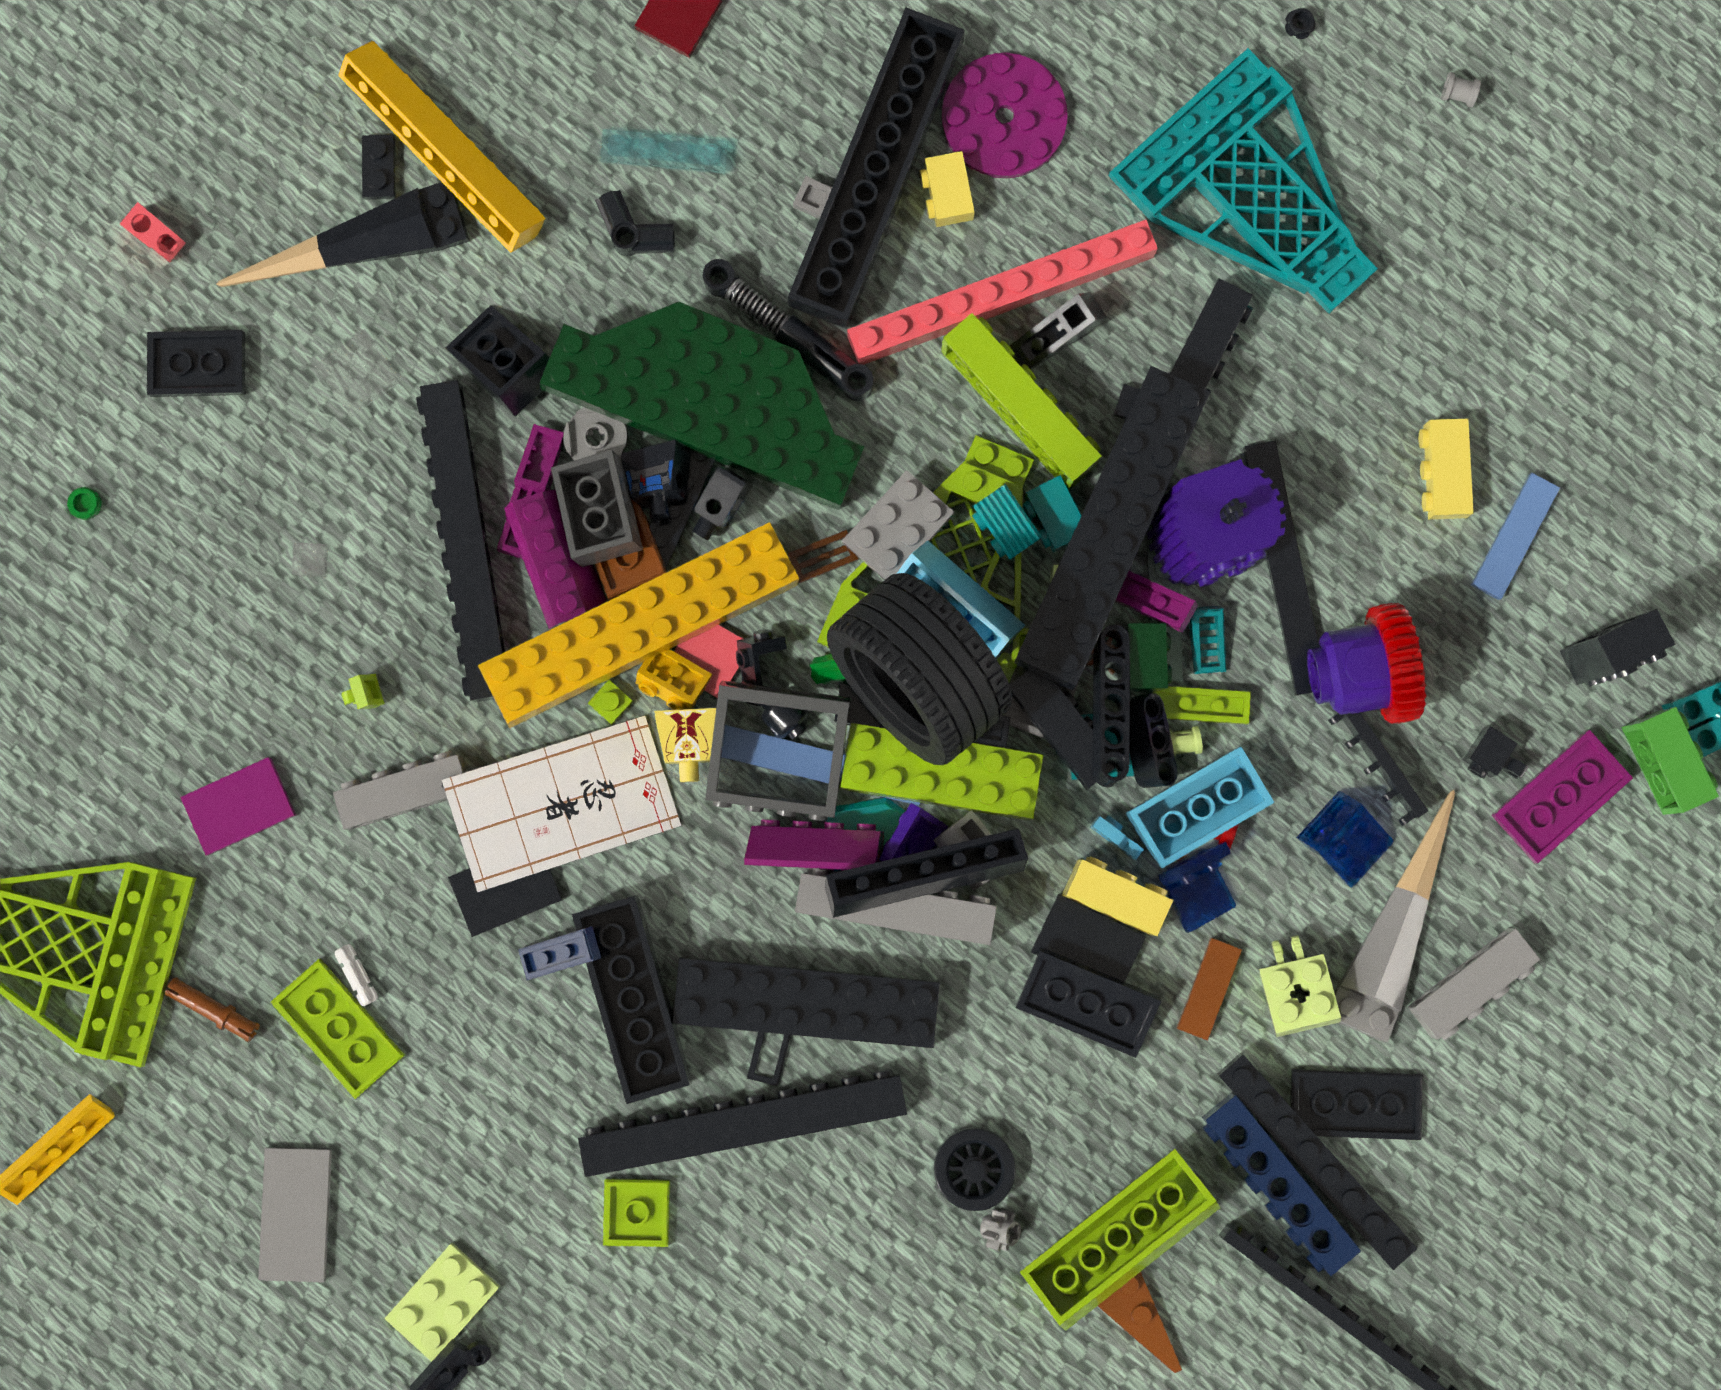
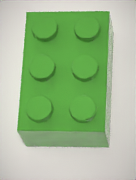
[1621,707,1719,815]

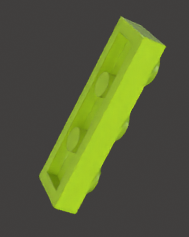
[1152,686,1251,725]

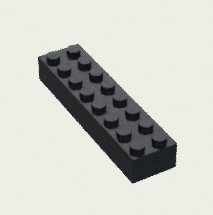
[673,957,940,1048]

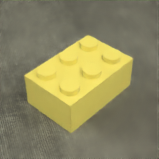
[1062,856,1173,936]

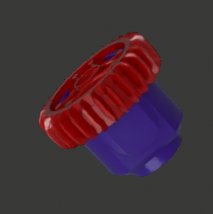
[1307,603,1427,724]

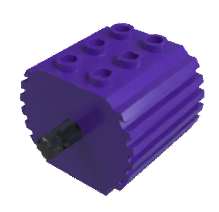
[1147,459,1286,588]

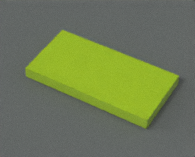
[270,958,405,1099]

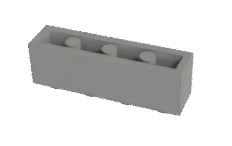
[333,751,467,830]
[1407,928,1540,1040]

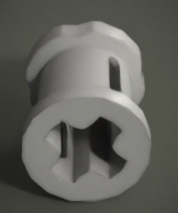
[1441,72,1481,108]

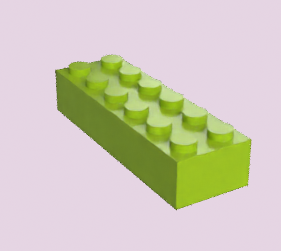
[941,313,1102,491]
[839,723,1043,820]
[1020,1149,1220,1331]

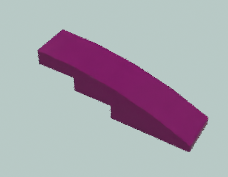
[497,424,564,559]

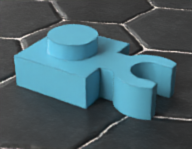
[1090,815,1144,860]

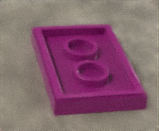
[180,757,296,856]

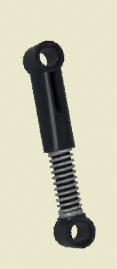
[703,259,873,401]

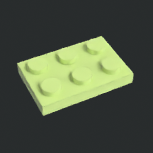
[384,1243,500,1362]

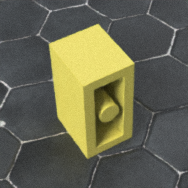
[920,151,975,227]

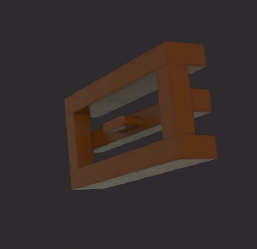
[788,530,859,584]

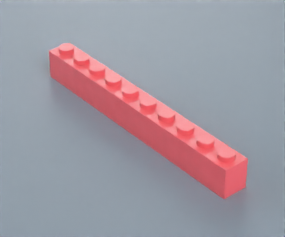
[847,220,1158,365]

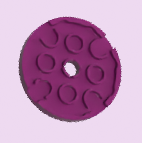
[942,53,1068,179]

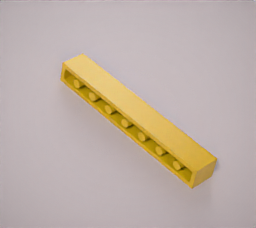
[338,41,546,253]

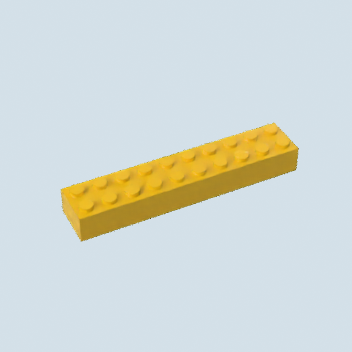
[478,522,799,729]

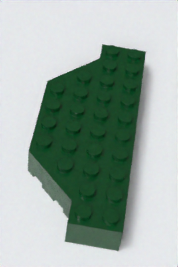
[540,301,864,510]

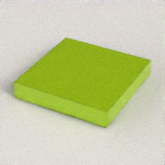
[603,1179,670,1247]

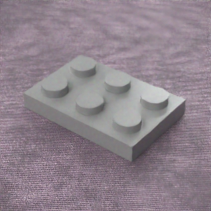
[842,470,954,580]

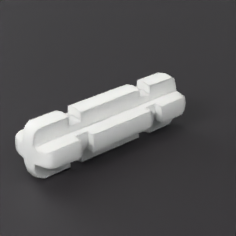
[335,944,378,1006]

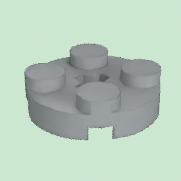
[563,407,628,461]

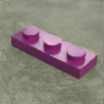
[1115,571,1198,633]

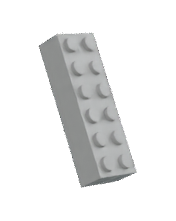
[795,868,997,945]

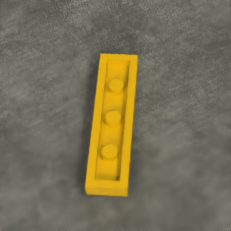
[0,1094,115,1205]

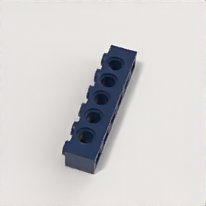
[1201,1093,1361,1276]

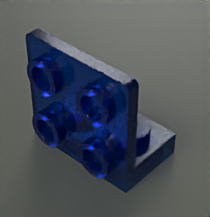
[1296,791,1394,888]
[1158,842,1236,933]

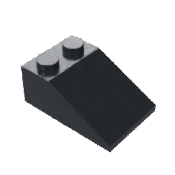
[445,305,549,417]

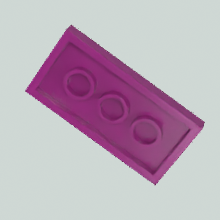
[1491,730,1633,864]

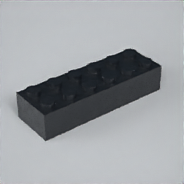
[572,895,692,1104]

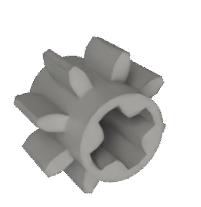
[980,1209,1021,1251]

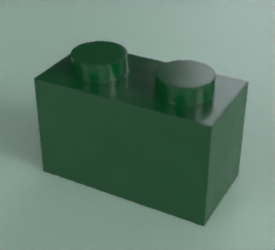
[1122,623,1172,692]

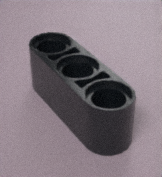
[1129,693,1178,788]

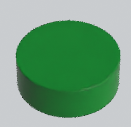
[67,487,102,520]

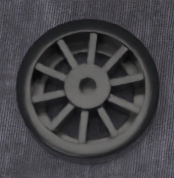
[934,1126,1016,1211]

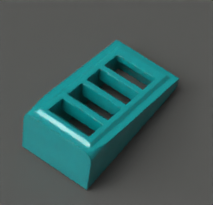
[1189,606,1226,674]

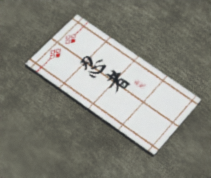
[441,716,681,892]

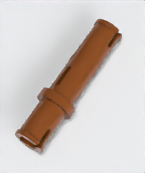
[165,977,260,1043]

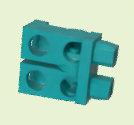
[1661,681,1721,757]

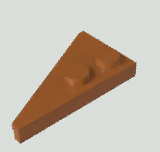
[1098,1272,1182,1373]

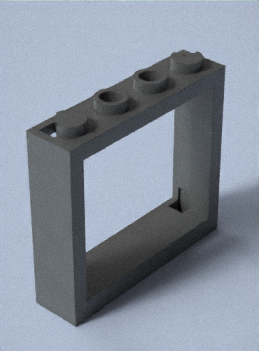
[705,680,851,821]

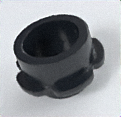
[1285,8,1316,39]

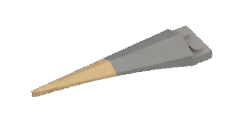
[1335,790,1455,1043]

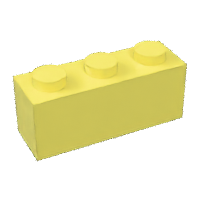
[1418,419,1474,520]

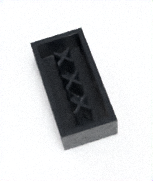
[1560,609,1676,687]

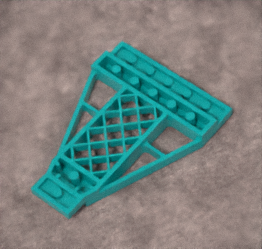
[1108,48,1378,314]

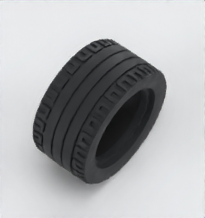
[827,573,1012,765]

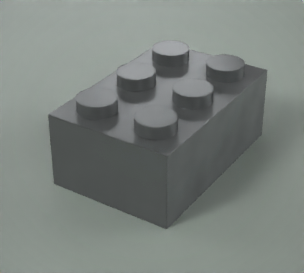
[551,450,643,567]

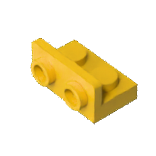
[636,649,712,710]

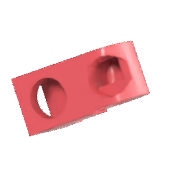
[120,202,186,262]

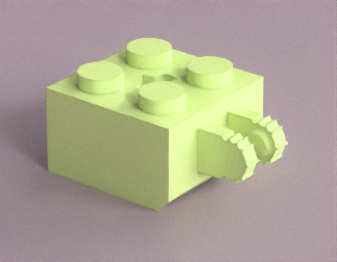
[1259,935,1341,1037]

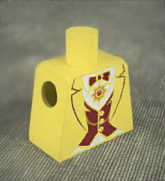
[654,708,716,782]

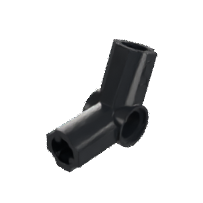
[595,190,675,256]

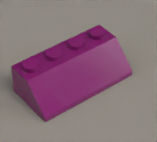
[504,489,607,629]
[744,820,884,870]

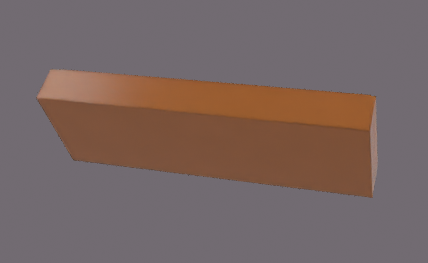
[1176,938,1242,1041]

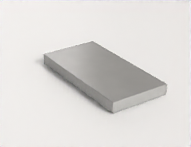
[258,1147,332,1282]

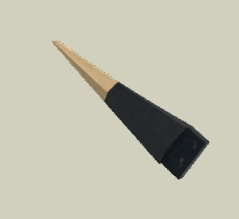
[216,182,470,287]

